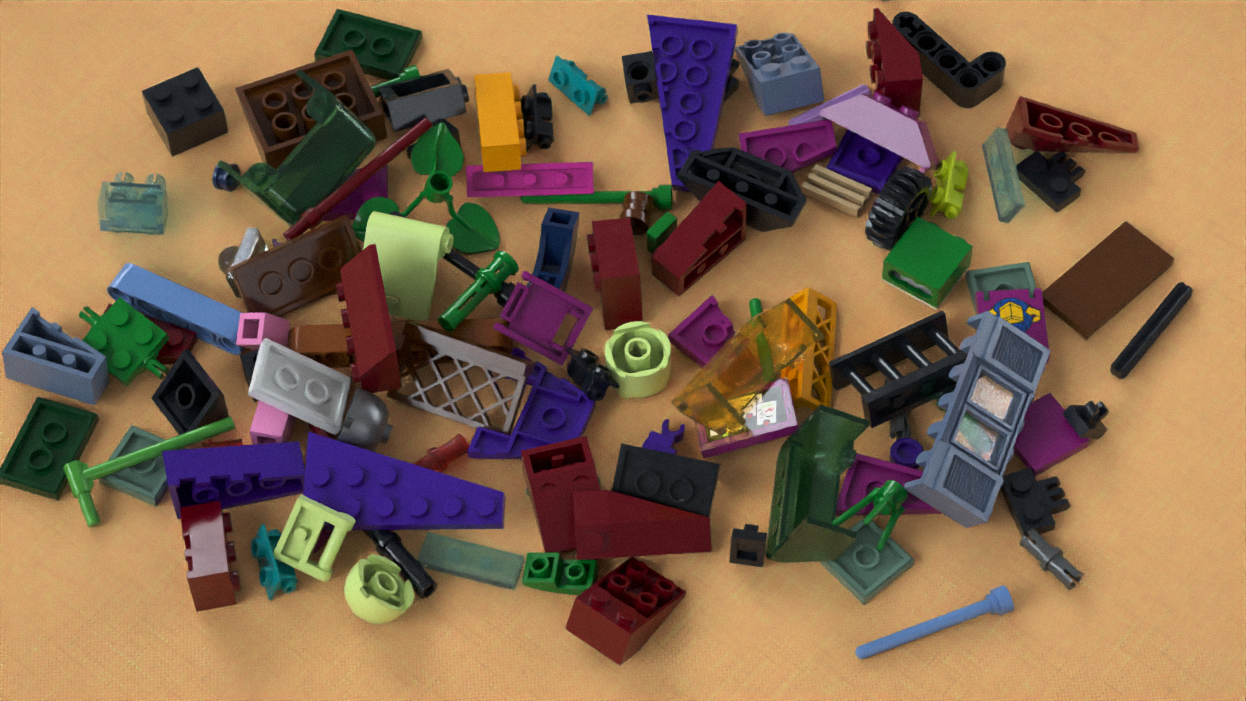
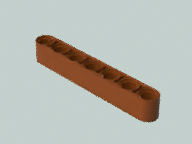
[288,318,513,368]

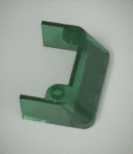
[217,69,376,227]
[766,404,869,563]

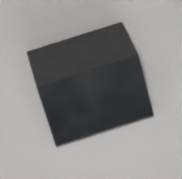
[151,350,229,435]

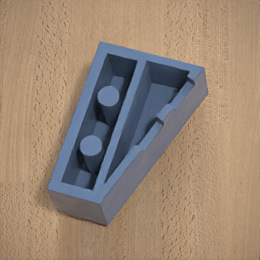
[2,307,109,405]

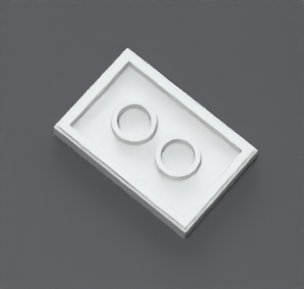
[248,338,352,435]

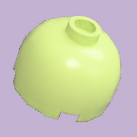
[344,554,414,625]

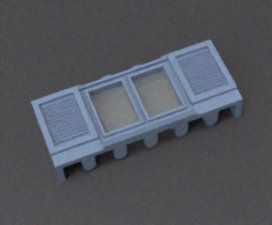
[903,311,1051,528]

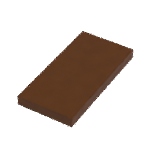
[229,215,362,317]
[1042,221,1174,340]

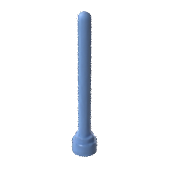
[855,585,1014,659]

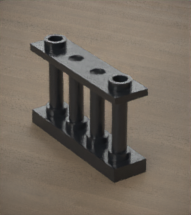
[829,311,985,428]

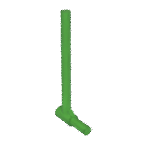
[63,416,235,528]

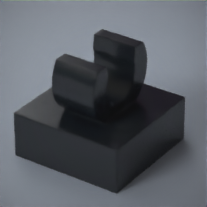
[1062,401,1109,439]
[729,523,767,567]

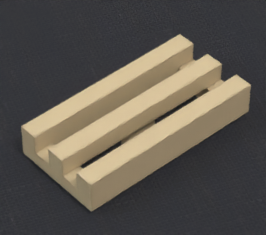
[801,164,872,217]

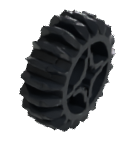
[865,166,932,251]

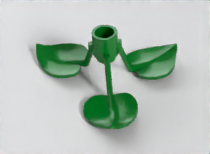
[352,122,500,254]

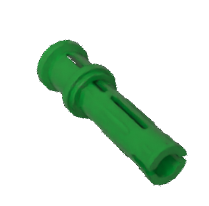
[437,250,519,333]

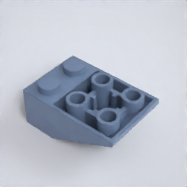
[735,32,824,116]

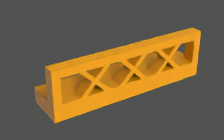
[781,287,837,416]

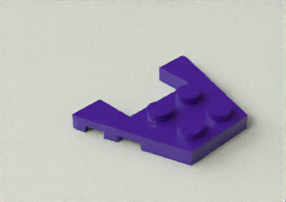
[467,347,596,459]

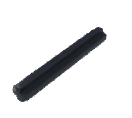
[1110,282,1193,379]

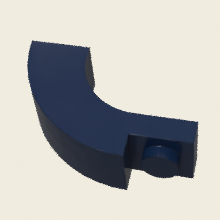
[527,207,580,292]

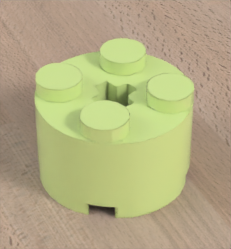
[605,321,671,399]

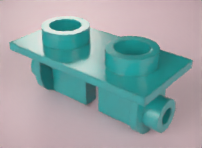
[548,55,608,116]
[251,524,298,600]

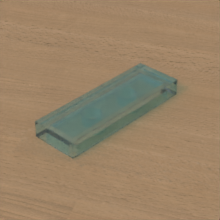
[982,127,1025,223]
[417,532,525,591]

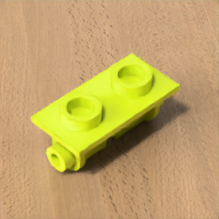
[929,151,969,219]

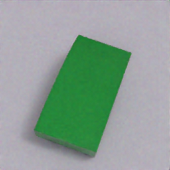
[522,553,599,595]

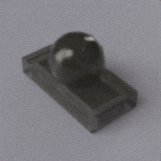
[218,227,268,298]

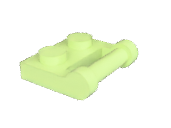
[273,494,356,581]

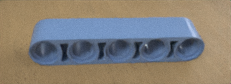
[107,263,244,355]

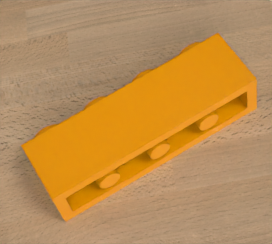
[474,72,527,173]

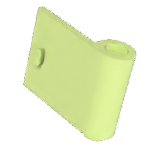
[363,211,454,321]

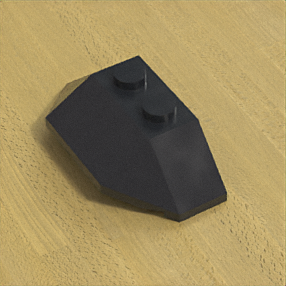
[678,147,807,232]

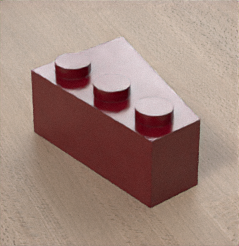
[651,181,747,296]
[587,217,643,330]
[180,501,241,612]

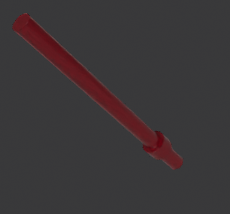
[283,117,433,241]

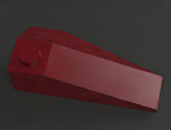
[1006,96,1139,153]
[572,490,712,560]

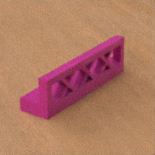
[466,162,594,197]

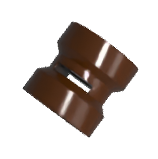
[619,191,655,235]

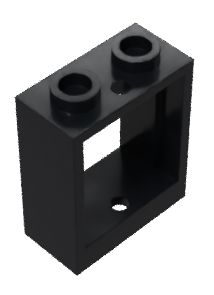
[378,69,469,132]

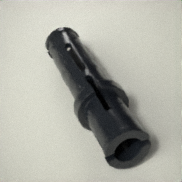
[362,530,438,599]

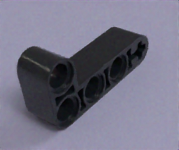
[892,12,1006,108]

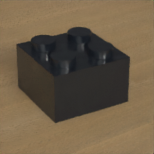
[142,67,228,157]

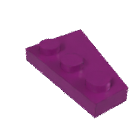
[738,119,837,173]
[834,452,941,516]

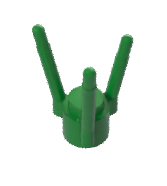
[826,480,908,551]

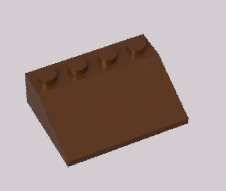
[235,50,387,177]

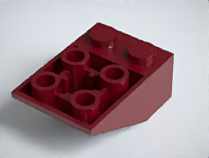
[866,8,923,117]
[521,436,600,553]
[565,557,687,665]

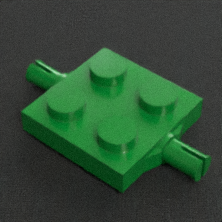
[79,297,170,387]

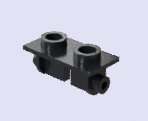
[521,84,554,152]
[566,347,620,401]

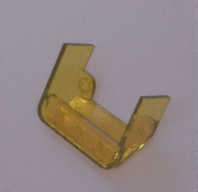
[671,298,826,436]

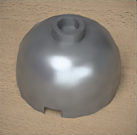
[337,388,393,452]

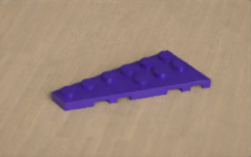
[647,15,738,193]
[303,432,506,530]

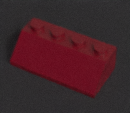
[336,244,402,393]

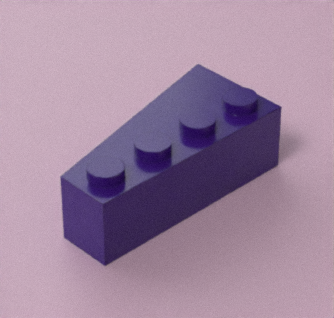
[162,441,305,519]

